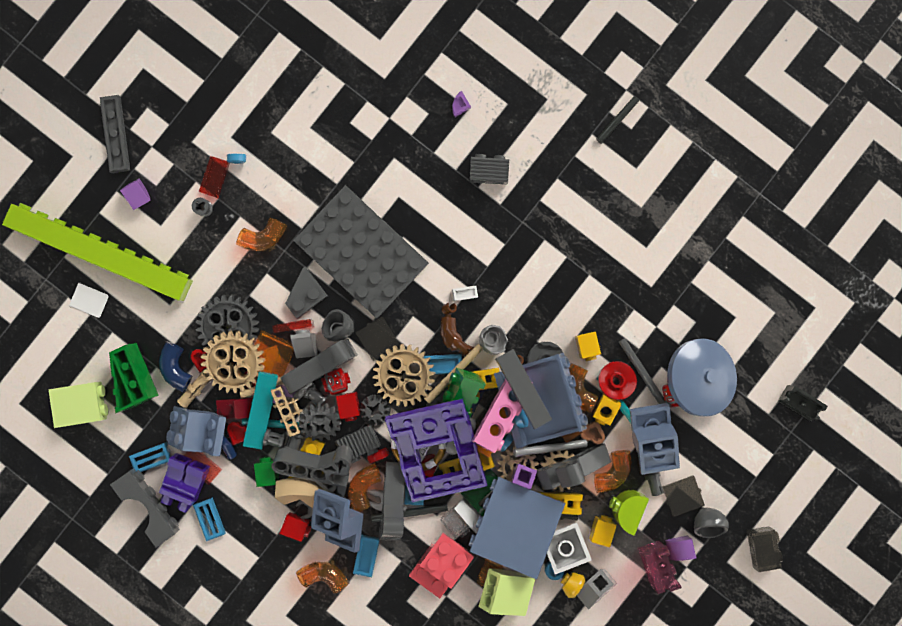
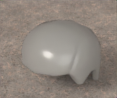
[479,325,508,355]

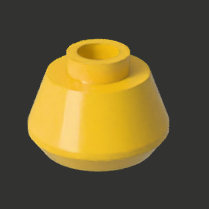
[560,572,585,598]

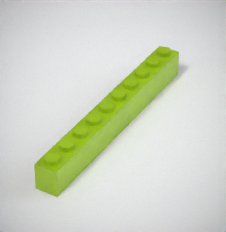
[2,203,193,301]

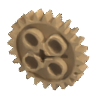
[201,330,265,393]
[373,344,436,407]

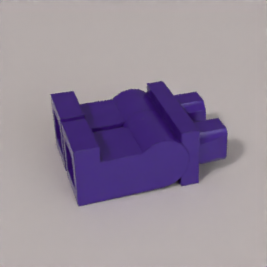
[159,453,210,513]

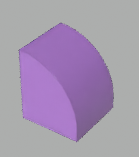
[120,179,150,210]
[511,464,537,490]
[665,535,696,561]

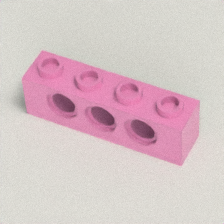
[471,378,533,453]

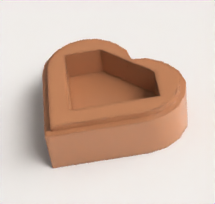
[580,421,605,444]

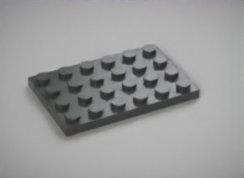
[293,185,429,319]

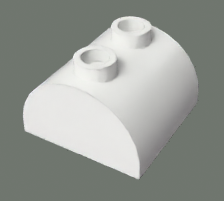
[547,523,591,574]

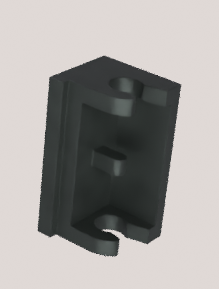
[778,385,828,421]

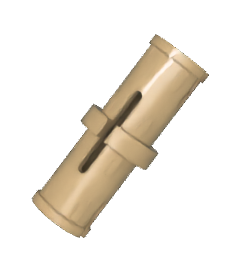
[177,371,212,408]

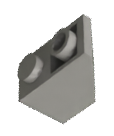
[290,330,318,358]
[577,569,617,609]

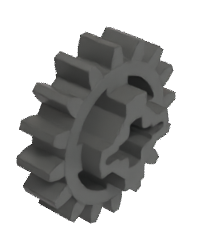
[299,403,341,442]

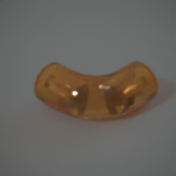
[236,218,287,251]
[569,363,598,413]
[594,450,631,493]
[348,463,382,512]
[296,562,349,594]

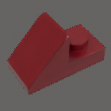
[216,398,253,419]

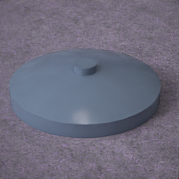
[667,339,737,416]

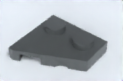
[285,267,328,319]

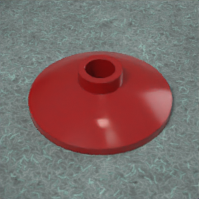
[598,361,637,400]

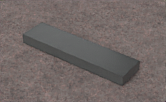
[99,95,130,173]
[495,349,552,429]

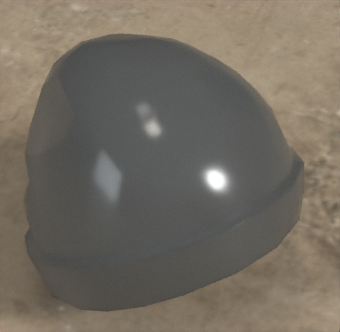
[321,309,355,342]
[694,507,729,538]

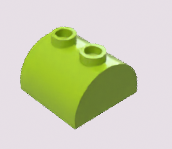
[609,490,649,536]

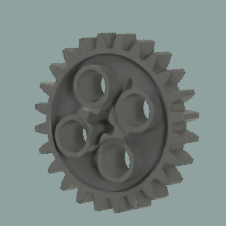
[196,295,259,357]

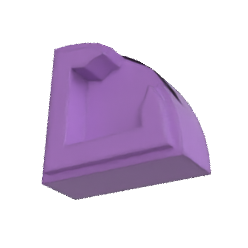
[452,91,471,118]

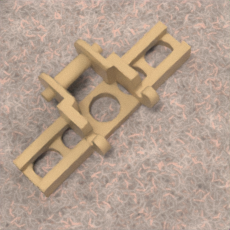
[271,386,303,437]

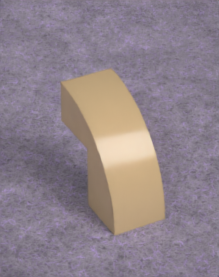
[275,478,325,508]

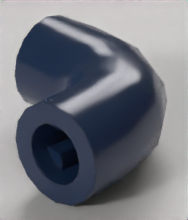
[159,341,193,393]

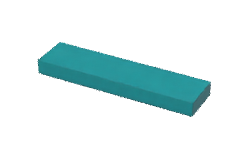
[243,371,278,449]

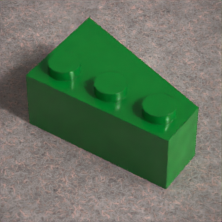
[443,368,486,418]

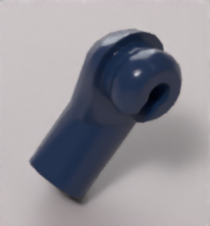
[222,435,237,460]

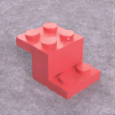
[409,532,474,599]

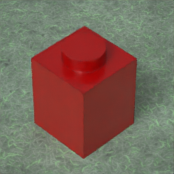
[336,392,361,422]
[279,512,311,542]

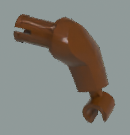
[441,302,474,356]

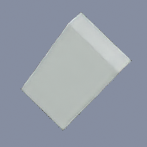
[452,286,478,301]

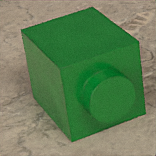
[254,457,279,487]

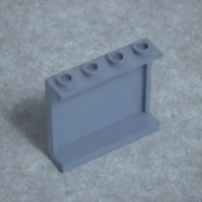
[494,353,588,449]
[468,476,565,579]

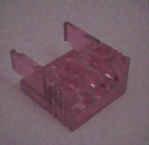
[638,541,682,594]

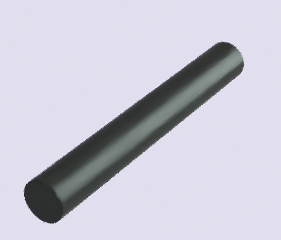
[596,96,639,144]

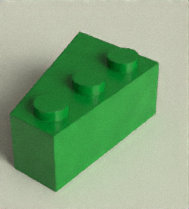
[109,343,159,414]

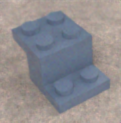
[630,403,680,475]
[167,406,226,457]
[311,489,363,553]

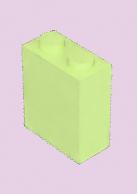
[49,382,108,428]
[479,568,535,616]

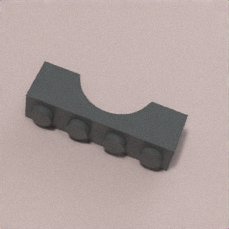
[110,468,180,547]

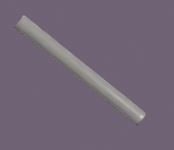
[513,440,587,457]

